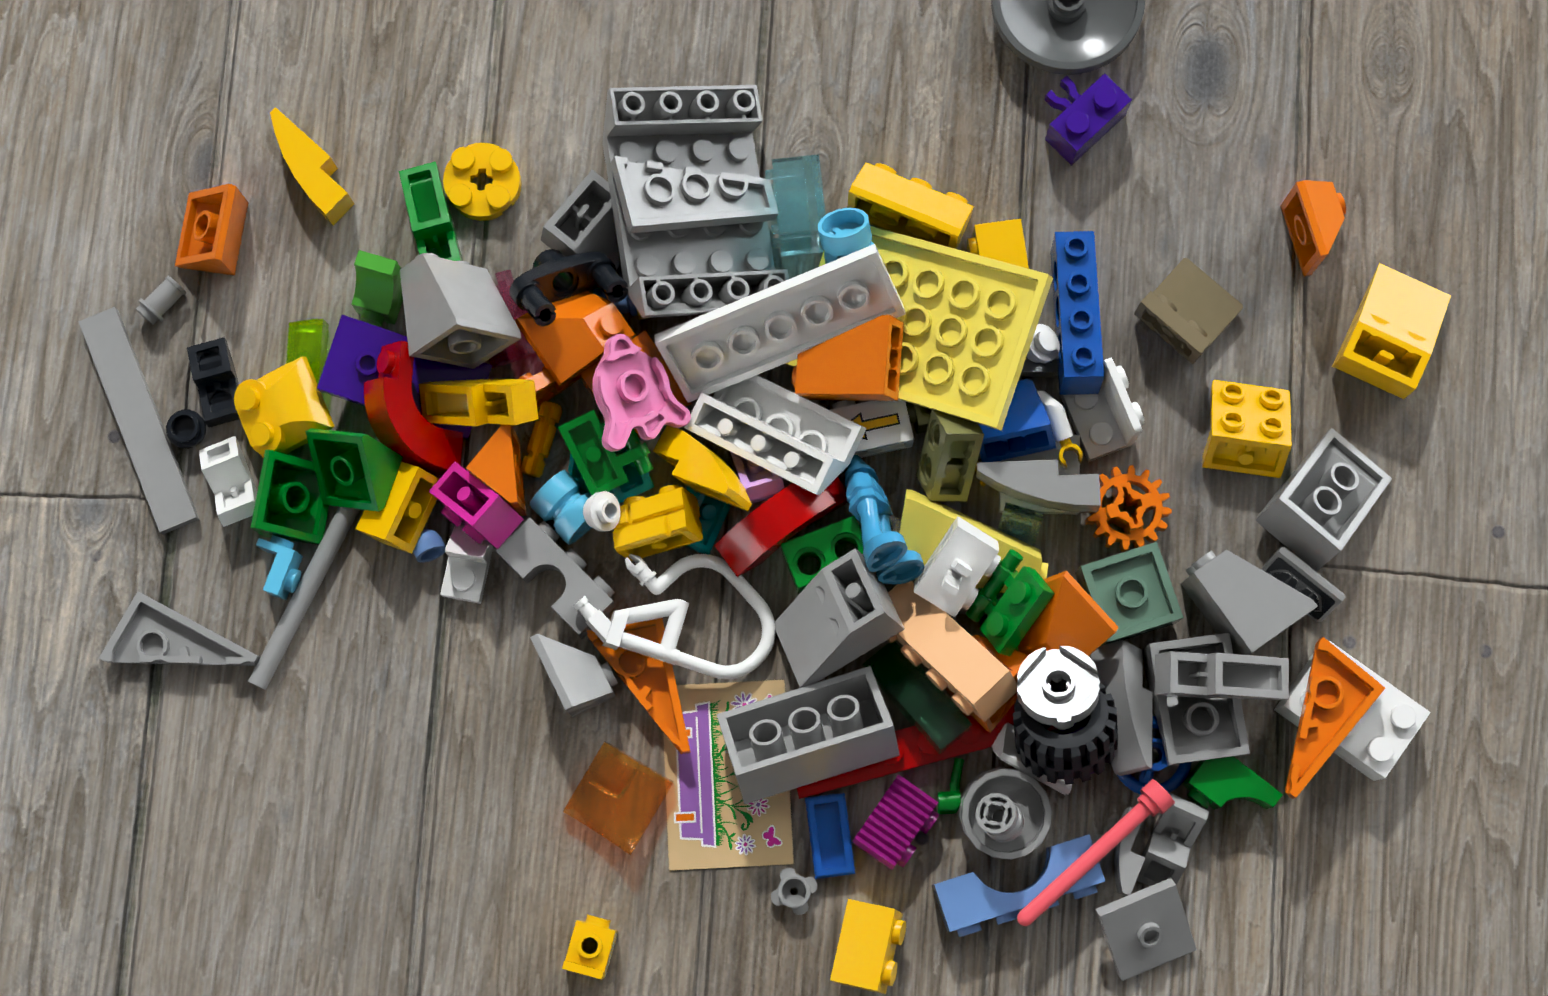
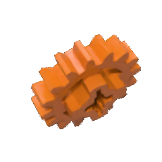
[1085,465,1172,552]

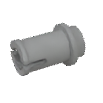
[136,275,186,325]

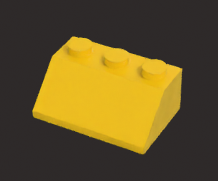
[847,163,973,249]

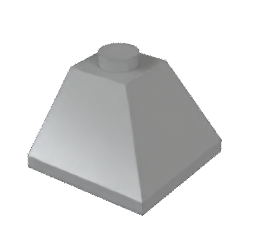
[530,634,618,717]

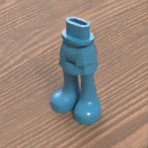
[845,455,925,585]

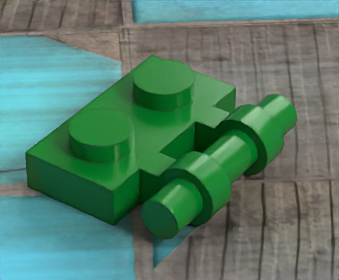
[558,410,654,496]
[966,549,1055,656]

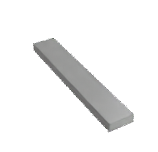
[78,307,200,535]

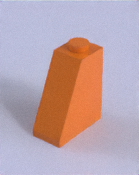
[792,315,904,401]

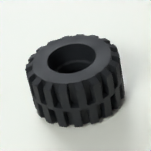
[1013,679,1118,785]

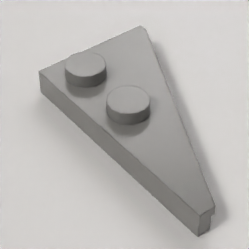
[99,591,260,666]

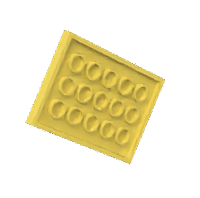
[785,226,1053,431]

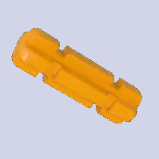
[521,401,562,478]

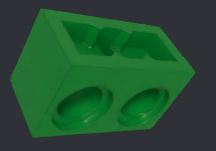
[781,516,863,594]

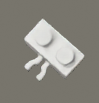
[914,516,1001,617]

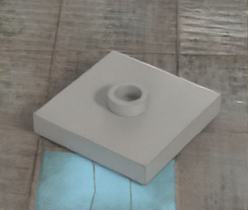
[1096,878,1197,981]

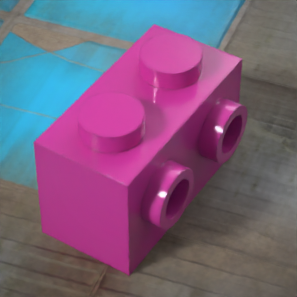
[429,462,524,549]

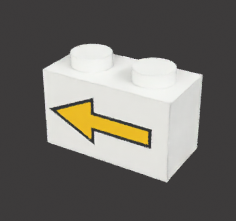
[830,399,914,458]

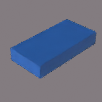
[805,793,855,879]

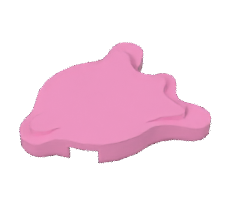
[593,334,691,452]

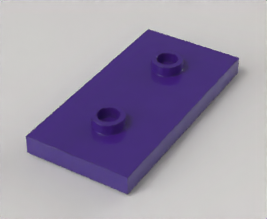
[316,315,492,440]

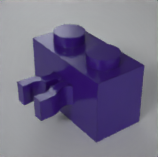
[1044,73,1132,166]

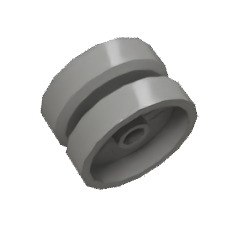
[958,767,1052,860]

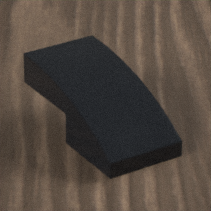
[187,337,240,428]

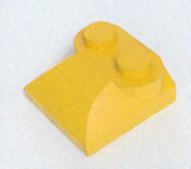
[234,356,335,458]

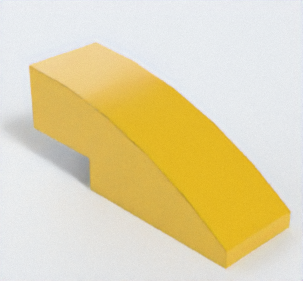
[270,107,354,226]
[419,379,538,426]
[653,425,752,511]

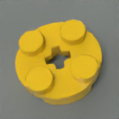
[443,143,521,221]

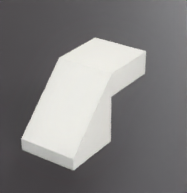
[199,436,257,527]

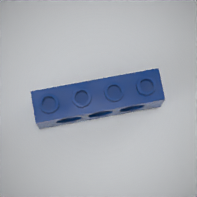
[1050,231,1104,395]

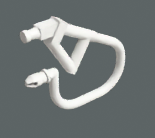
[573,554,776,679]

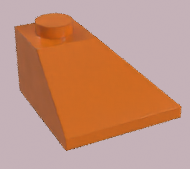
[1280,180,1346,277]
[515,291,635,386]
[1018,570,1118,656]

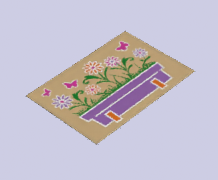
[663,680,794,870]

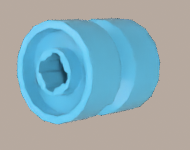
[818,208,874,264]
[529,470,592,545]

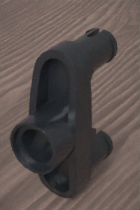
[510,249,628,326]

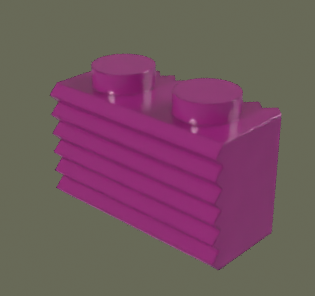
[851,774,940,870]

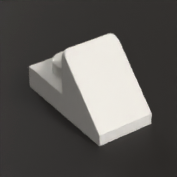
[440,522,493,604]

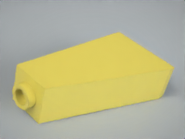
[899,489,1048,593]

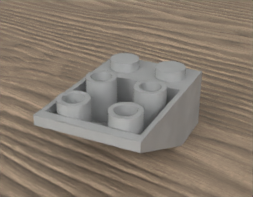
[774,548,905,688]

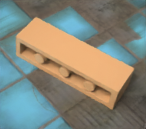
[888,581,1018,722]

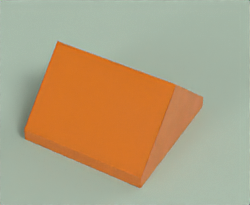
[175,184,249,276]
[466,425,527,516]

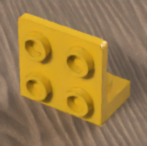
[1202,380,1292,478]

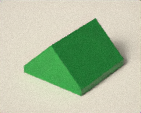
[305,428,403,512]
[251,450,329,545]

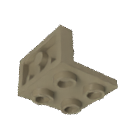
[1134,258,1243,364]

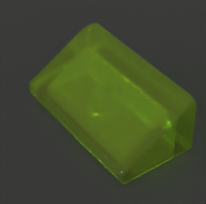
[286,319,329,399]

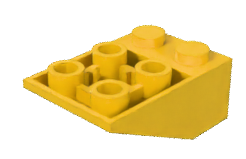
[1332,263,1451,399]

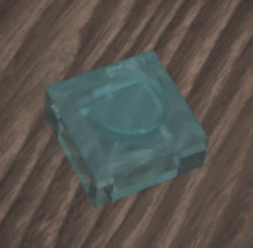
[997,502,1044,546]

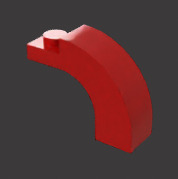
[364,341,463,475]
[714,477,848,577]

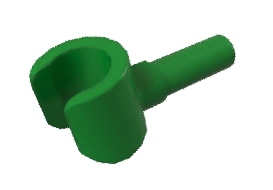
[937,758,964,814]

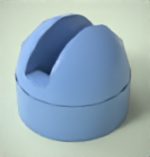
[413,529,446,562]

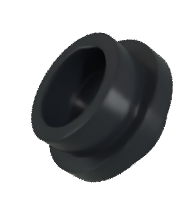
[166,409,206,449]

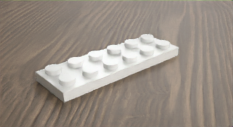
[654,244,906,403]

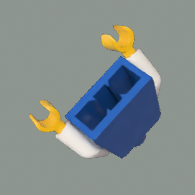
[975,379,1083,487]

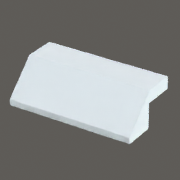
[684,375,867,495]

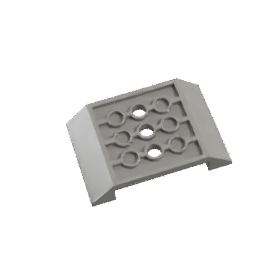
[602,85,789,318]

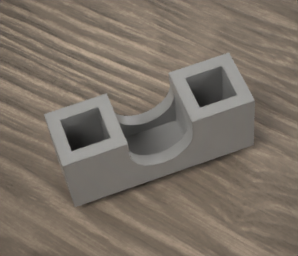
[496,518,616,639]

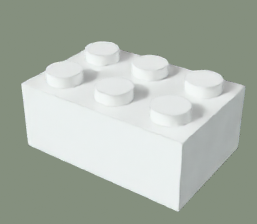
[1274,641,1431,781]

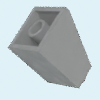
[400,253,521,369]
[1181,550,1318,655]

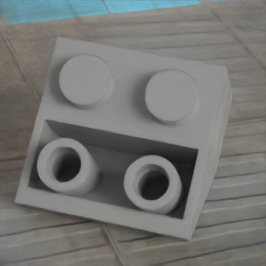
[541,170,621,270]

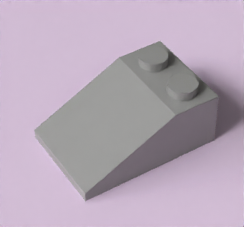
[1255,428,1392,572]
[1142,633,1250,765]

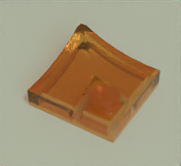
[563,741,674,855]

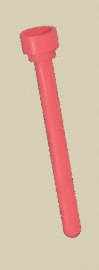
[1017,779,1175,926]

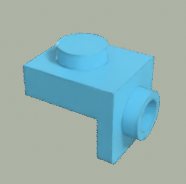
[256,535,303,600]

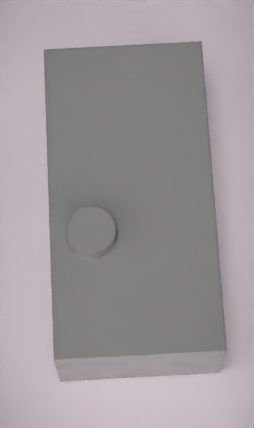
[716,666,900,804]

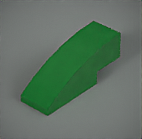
[399,161,463,261]

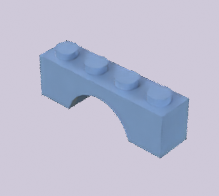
[932,834,1105,937]

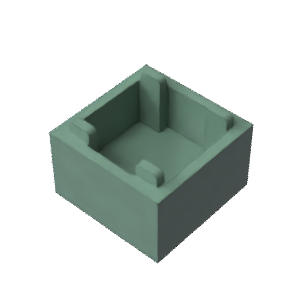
[1075,542,1184,646]

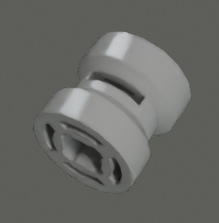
[975,793,1024,843]

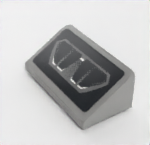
[1261,547,1346,623]

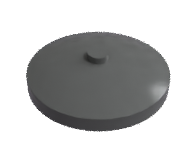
[991,0,1145,75]

